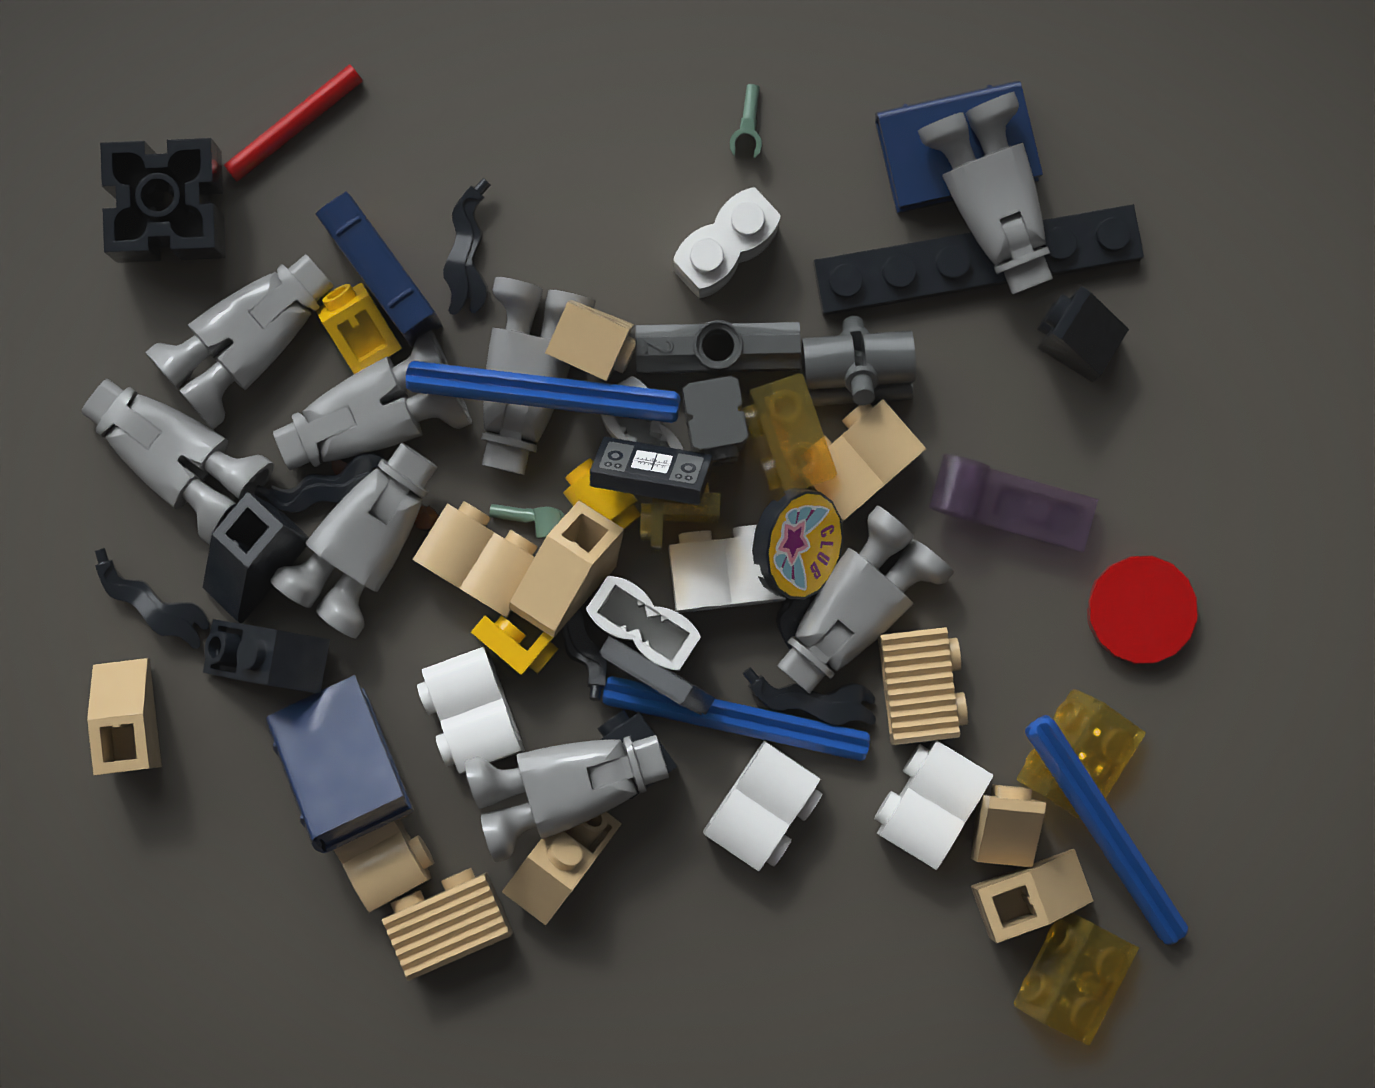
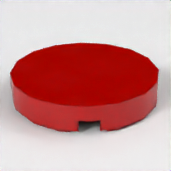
[1087,556,1198,664]

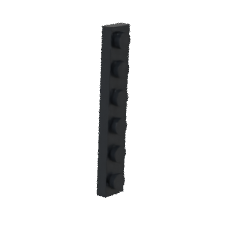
[813,204,1144,316]

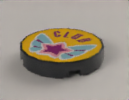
[752,488,843,599]

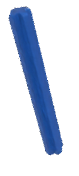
[405,361,680,423]
[602,676,870,761]
[1025,715,1188,945]

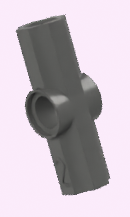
[635,320,801,376]

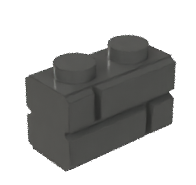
[682,376,748,467]

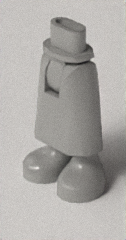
[918,92,1053,294]
[145,254,334,430]
[481,277,596,475]
[273,330,472,471]
[81,379,274,545]
[270,443,438,639]
[777,505,954,694]
[465,735,669,863]

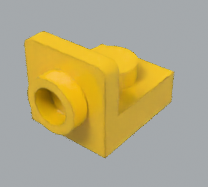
[316,283,402,374]
[471,615,559,675]

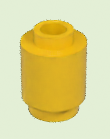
[563,458,642,529]

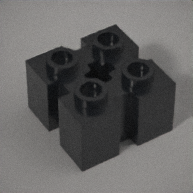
[100,138,226,263]

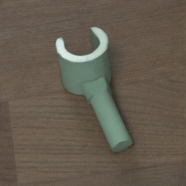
[730,84,762,159]
[489,504,565,539]

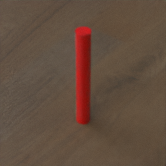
[223,64,363,182]

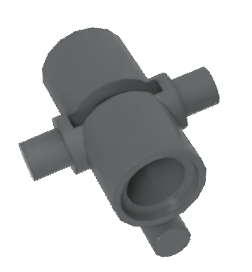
[801,316,916,407]

